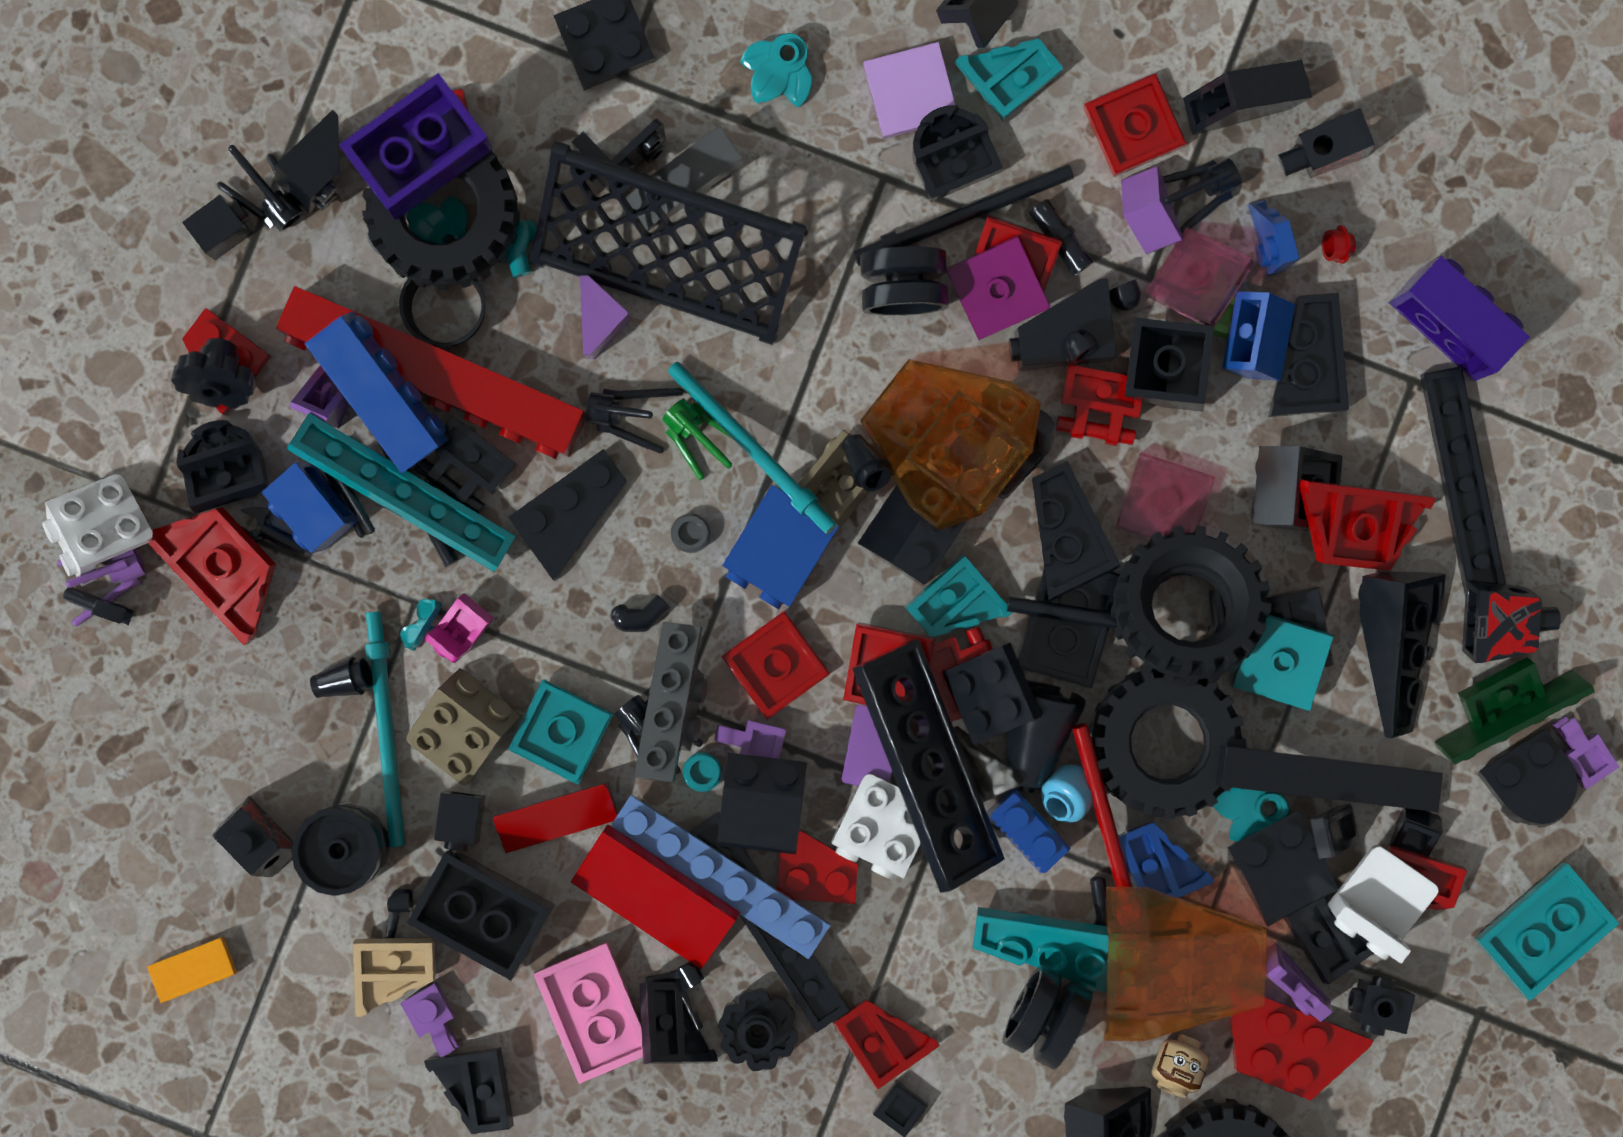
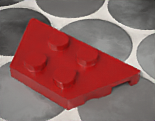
[1300,479,1435,571]
[148,507,276,645]
[1227,982,1373,1101]

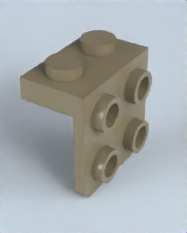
[406,668,521,785]

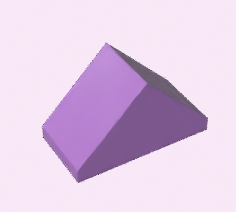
[1121,166,1184,254]
[580,275,632,359]
[290,365,349,428]

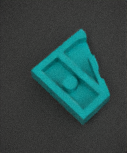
[955,38,1064,121]
[904,555,1013,637]

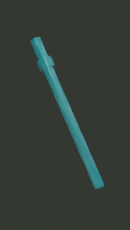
[668,362,838,535]
[365,611,405,847]

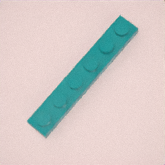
[287,413,516,572]

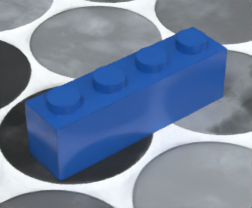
[305,311,449,474]

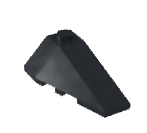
[1358,571,1446,739]
[1064,1086,1152,1137]

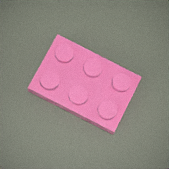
[533,941,643,1084]

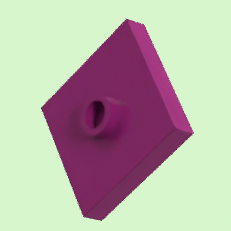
[947,235,1051,340]

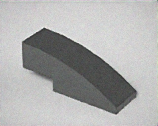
[626,126,743,231]

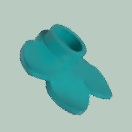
[740,33,813,107]
[407,196,469,244]
[1213,788,1290,842]

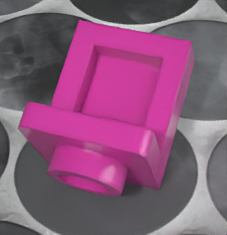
[425,593,494,663]

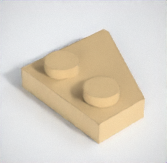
[353,938,436,1017]

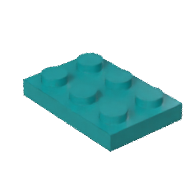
[1474,862,1620,1001]

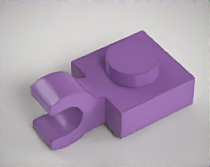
[1552,716,1619,789]
[714,720,786,759]
[400,982,459,1057]

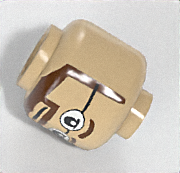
[1152,1035,1210,1098]

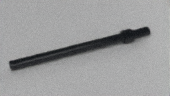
[853,164,1074,266]

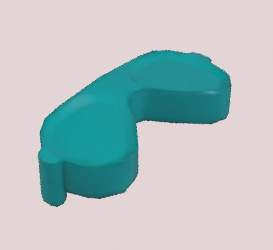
[400,599,443,651]

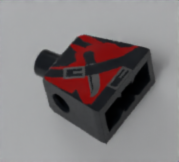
[1278,108,1375,178]
[1462,580,1561,663]
[213,796,293,877]

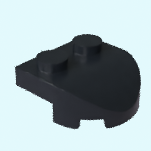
[912,105,1003,202]
[177,420,269,514]
[1478,729,1577,828]

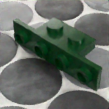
[1434,657,1595,765]

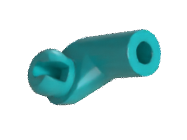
[506,219,538,278]

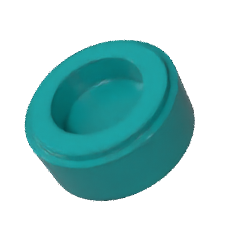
[683,752,722,792]

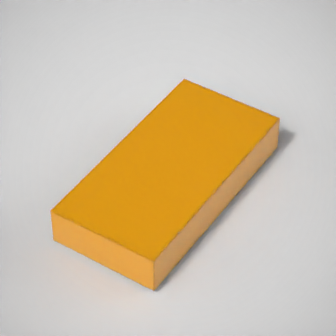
[147,936,238,1003]

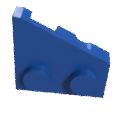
[1248,200,1300,276]
[1118,822,1215,911]

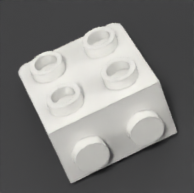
[42,474,153,587]
[831,774,920,880]
[1328,845,1438,964]

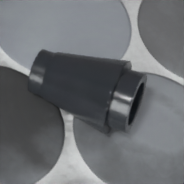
[842,434,891,492]
[310,657,373,698]

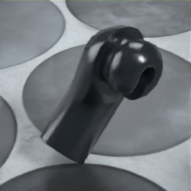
[610,594,671,632]

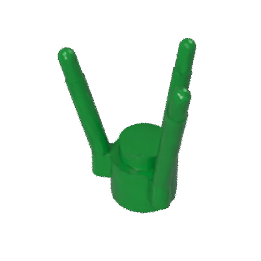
[662,398,732,480]

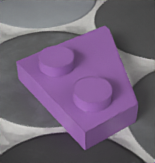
[1264,943,1333,1022]

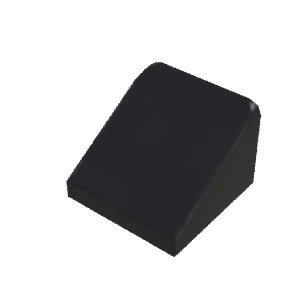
[1389,808,1443,856]

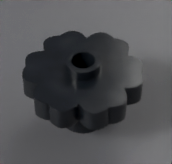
[171,338,256,408]
[718,988,798,1071]

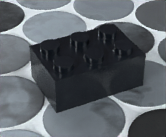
[406,850,555,981]

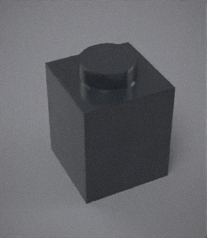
[182,194,253,260]
[434,790,486,851]

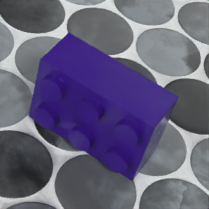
[339,73,493,221]
[1388,256,1530,381]

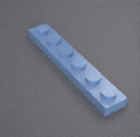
[611,794,831,959]

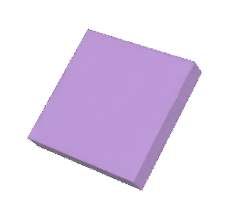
[863,42,955,139]

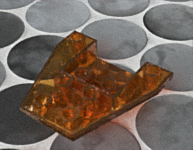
[860,359,1041,530]
[1103,887,1267,1042]

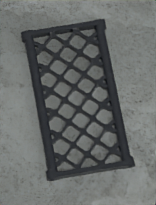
[529,140,808,346]

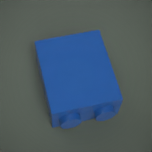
[722,485,839,610]

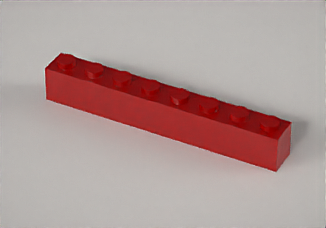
[275,286,586,460]

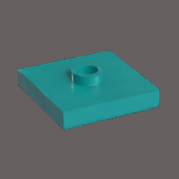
[1233,615,1334,711]
[508,679,614,785]

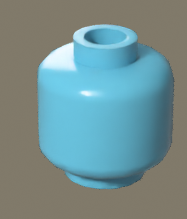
[1040,764,1093,823]

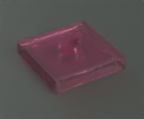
[1145,228,1255,326]
[1115,452,1215,538]

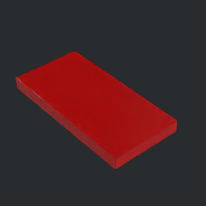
[571,824,741,969]

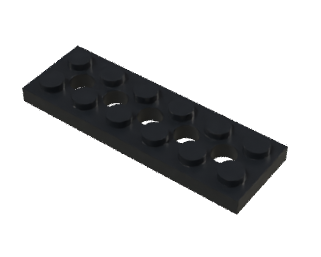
[852,638,1005,893]

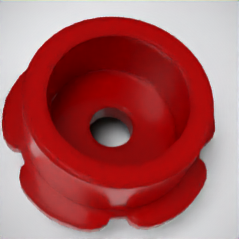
[1322,225,1356,264]

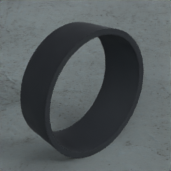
[399,278,486,347]

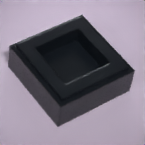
[873,1080,928,1137]

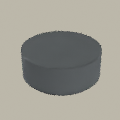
[671,514,710,553]

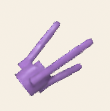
[57,548,147,626]

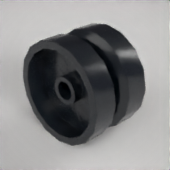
[860,246,949,316]
[291,804,390,896]
[1002,965,1093,1070]

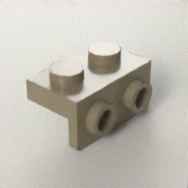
[799,430,869,528]

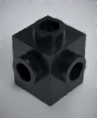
[1348,975,1415,1036]

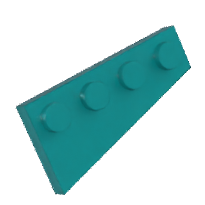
[973,907,1136,1005]

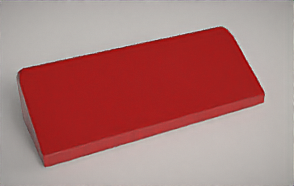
[492,782,618,853]

